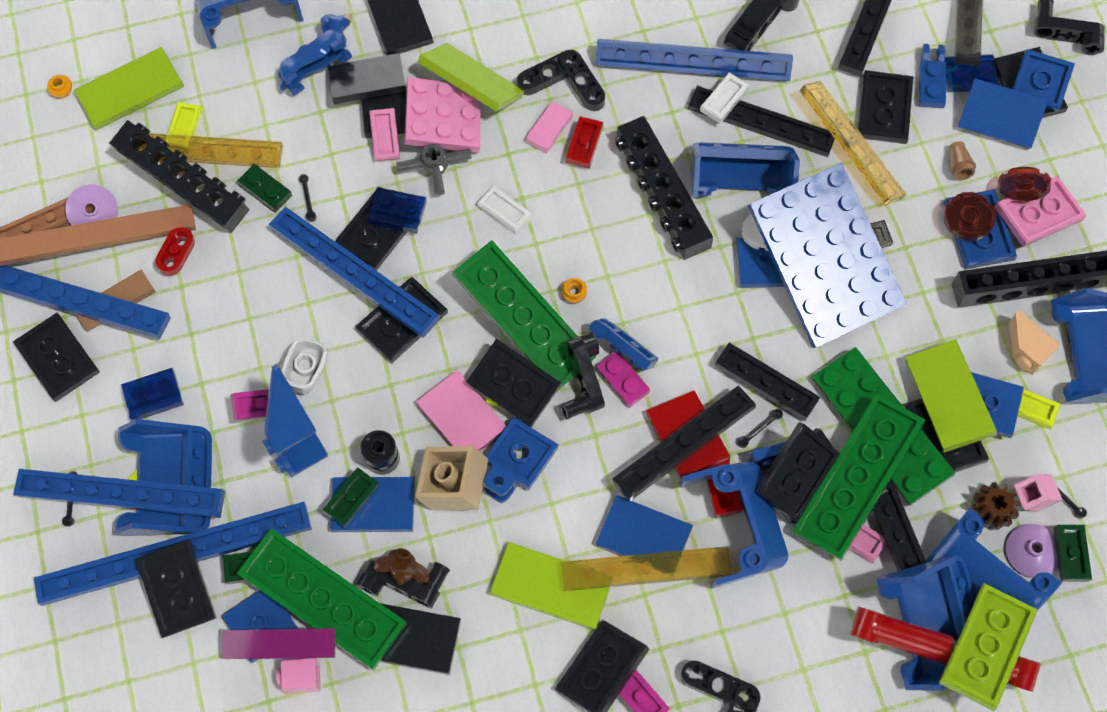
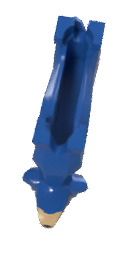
[278,13,353,96]

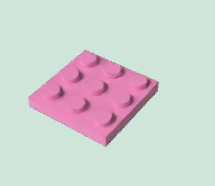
[405,77,481,153]

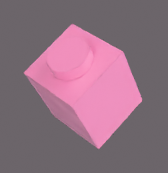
[1014,474,1063,511]
[277,658,321,694]

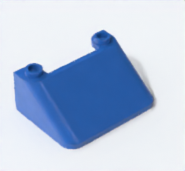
[196,0,304,49]
[1051,288,1107,404]
[262,363,328,478]
[114,419,212,536]
[926,508,1062,610]
[876,555,976,690]

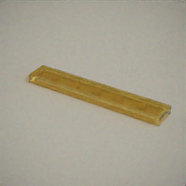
[799,81,906,205]
[139,133,283,168]
[562,546,732,591]

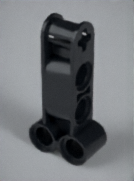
[723,0,799,51]

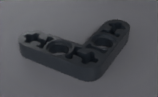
[517,50,605,111]
[681,660,761,712]

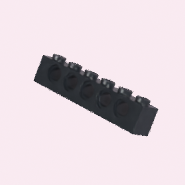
[615,116,713,260]
[109,120,250,233]
[951,250,1107,308]

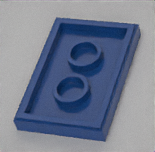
[958,78,1048,149]
[944,189,1017,270]
[330,477,415,532]
[596,495,693,577]

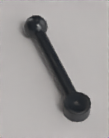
[299,174,317,222]
[738,409,783,448]
[62,471,78,527]
[1046,474,1087,519]

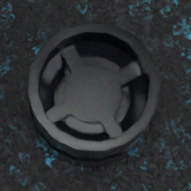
[360,430,400,475]

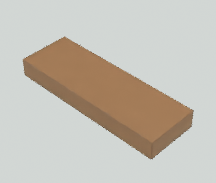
[77,269,156,332]

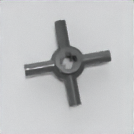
[396,144,472,195]

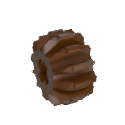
[971,482,1021,530]

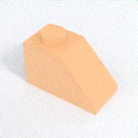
[1009,310,1060,375]

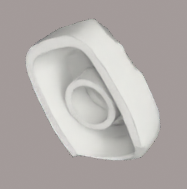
[282,339,327,394]

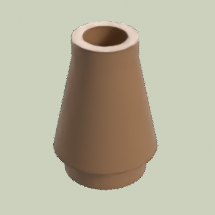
[949,141,976,180]

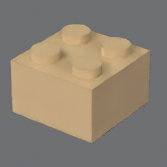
[415,446,488,510]

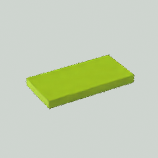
[418,43,524,112]
[74,47,184,130]
[905,339,997,452]
[490,542,613,631]
[939,583,1038,711]

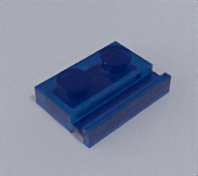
[944,54,999,93]
[367,187,427,234]
[121,368,184,420]

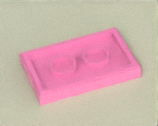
[995,176,1087,247]
[416,370,507,451]

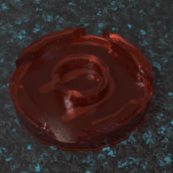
[998,166,1052,201]
[943,192,997,241]

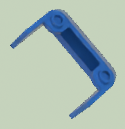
[691,142,800,197]
[679,462,788,589]

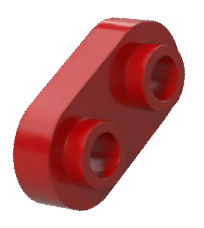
[155,227,195,276]

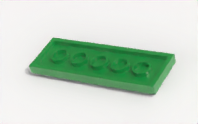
[452,240,596,390]
[812,347,956,506]
[792,393,925,561]
[237,528,407,671]

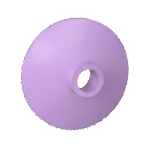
[65,184,118,225]
[1005,524,1059,578]

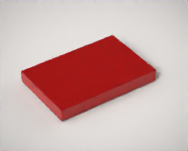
[646,390,730,480]

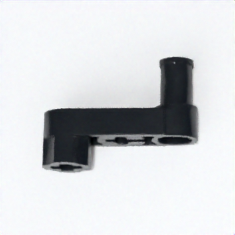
[1034,0,1105,55]
[560,332,605,420]
[356,560,450,608]

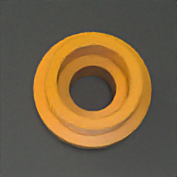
[47,75,72,99]
[561,278,587,303]

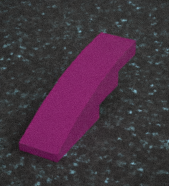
[222,628,336,659]

